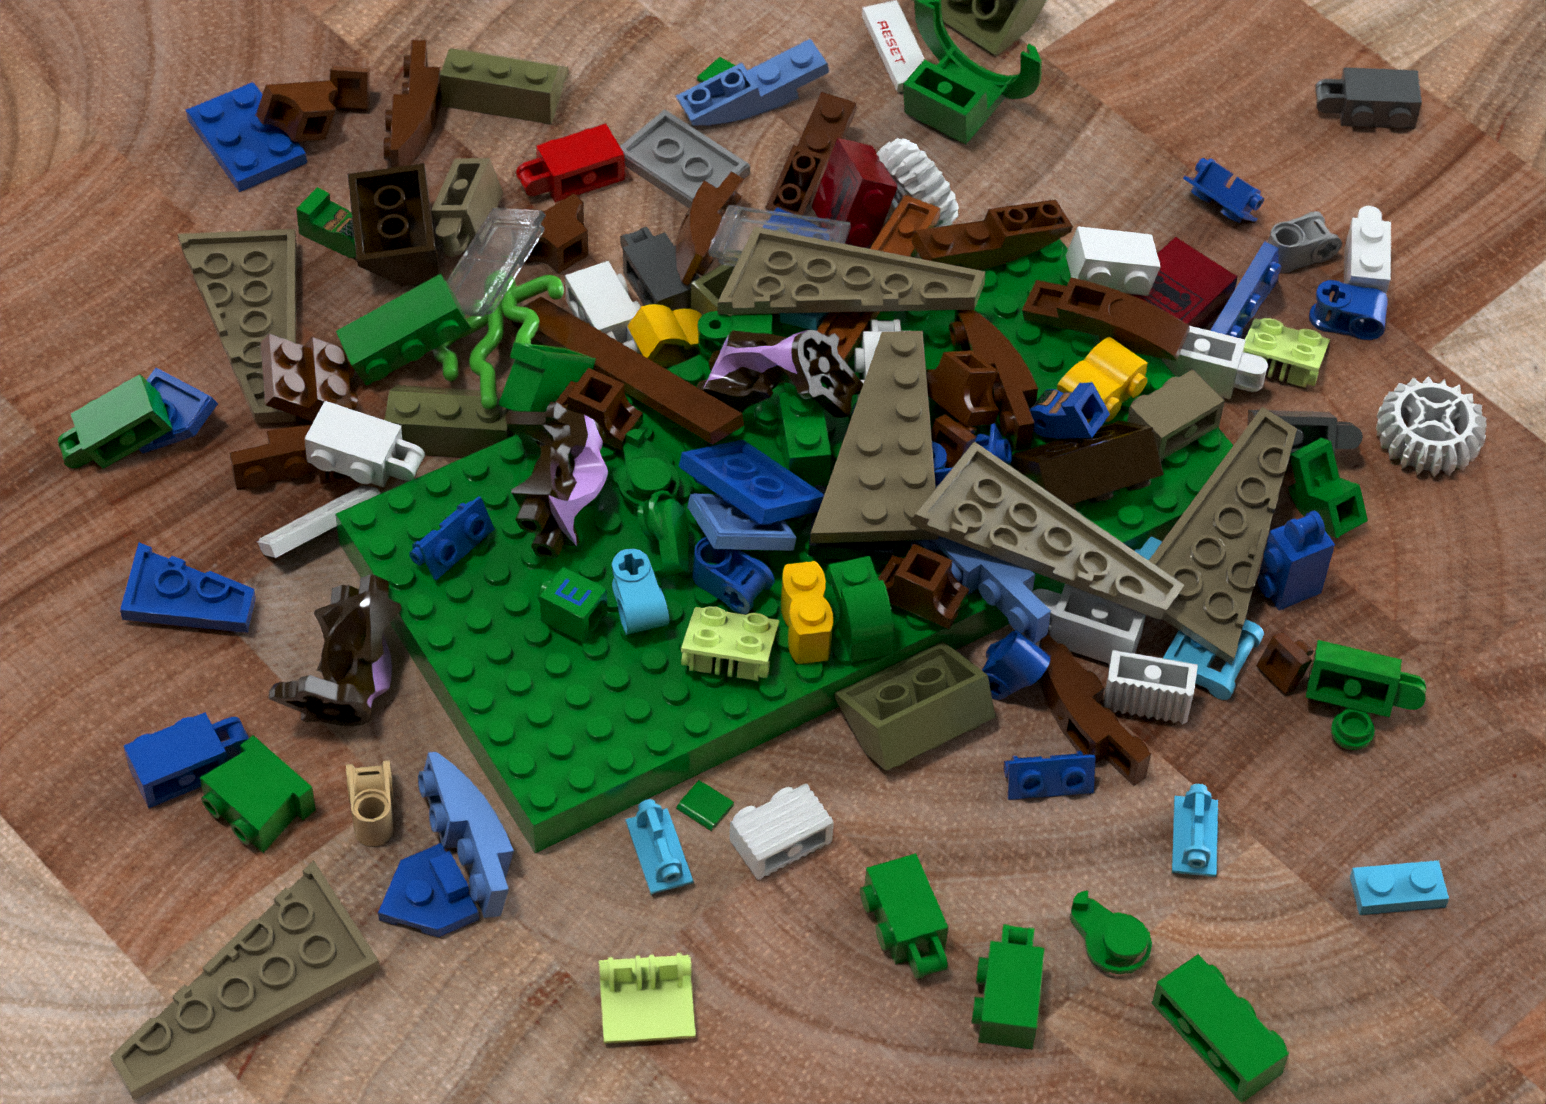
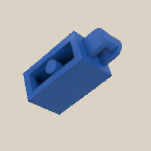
[1257,511,1335,610]
[123,712,250,809]

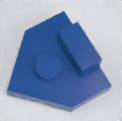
[139,368,218,453]
[378,843,479,937]

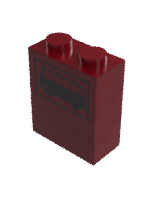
[811,138,898,249]
[1126,237,1238,329]

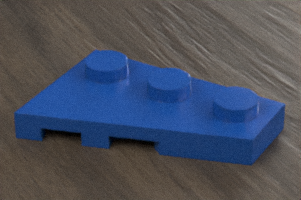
[120,542,256,633]

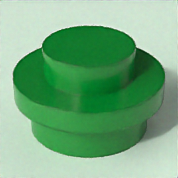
[1331,708,1375,750]

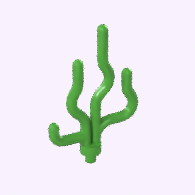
[432,272,564,410]

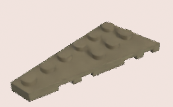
[717,226,985,314]
[177,229,296,423]
[811,331,939,543]
[1149,406,1297,665]
[910,442,1184,620]
[110,860,380,1101]

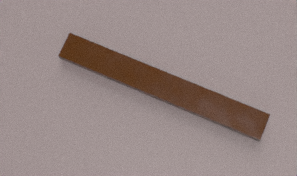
[512,296,744,445]

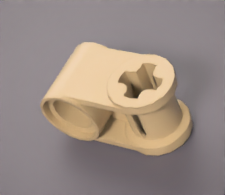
[346,760,394,847]

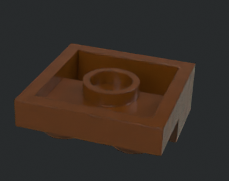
[260,334,358,422]

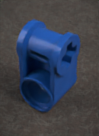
[1309,280,1388,340]
[692,537,775,614]
[982,630,1051,700]

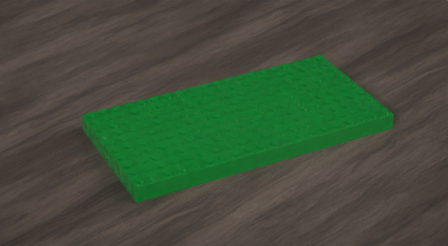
[335,239,1233,853]

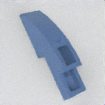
[676,39,829,125]
[910,536,1051,644]
[418,752,514,918]

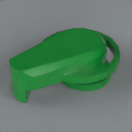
[618,429,680,507]
[637,490,689,579]
[1070,891,1152,975]

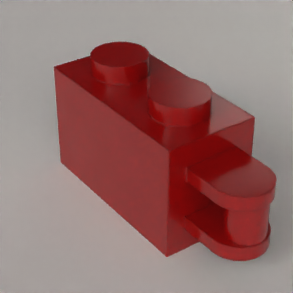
[515,123,625,203]

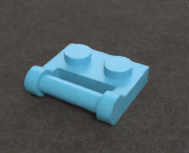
[1163,619,1264,700]

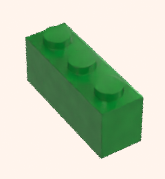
[336,274,471,386]
[1151,954,1289,1103]

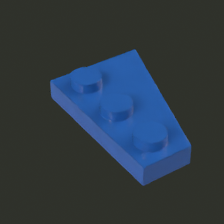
[1210,241,1282,338]

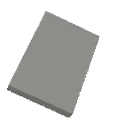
[620,109,750,208]

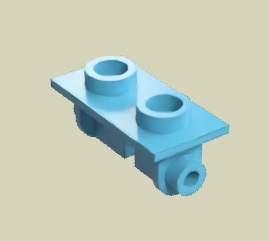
[1172,784,1218,877]
[625,799,693,894]

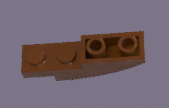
[383,40,441,168]
[765,92,857,219]
[676,171,744,286]
[911,199,1073,271]
[1022,277,1190,361]
[949,310,1038,451]
[229,425,400,490]
[1039,633,1151,786]

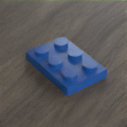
[186,82,307,192]
[679,440,824,525]

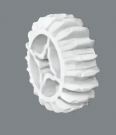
[877,138,959,228]
[1376,376,1486,477]

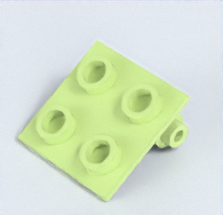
[1243,318,1330,388]
[681,606,779,681]
[599,953,696,1044]

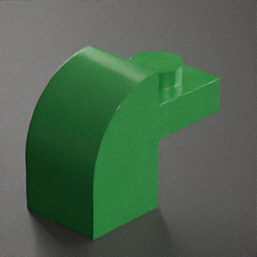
[1288,438,1368,538]
[828,556,894,663]

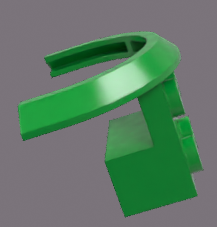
[903,0,1042,144]

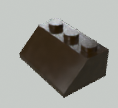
[347,163,440,286]
[1011,420,1164,510]

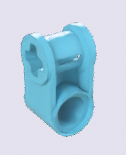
[612,549,669,635]

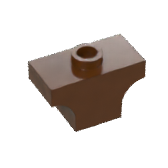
[256,80,338,142]
[513,194,588,274]
[926,351,1000,426]
[556,368,643,451]
[878,544,969,629]

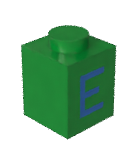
[538,567,607,643]

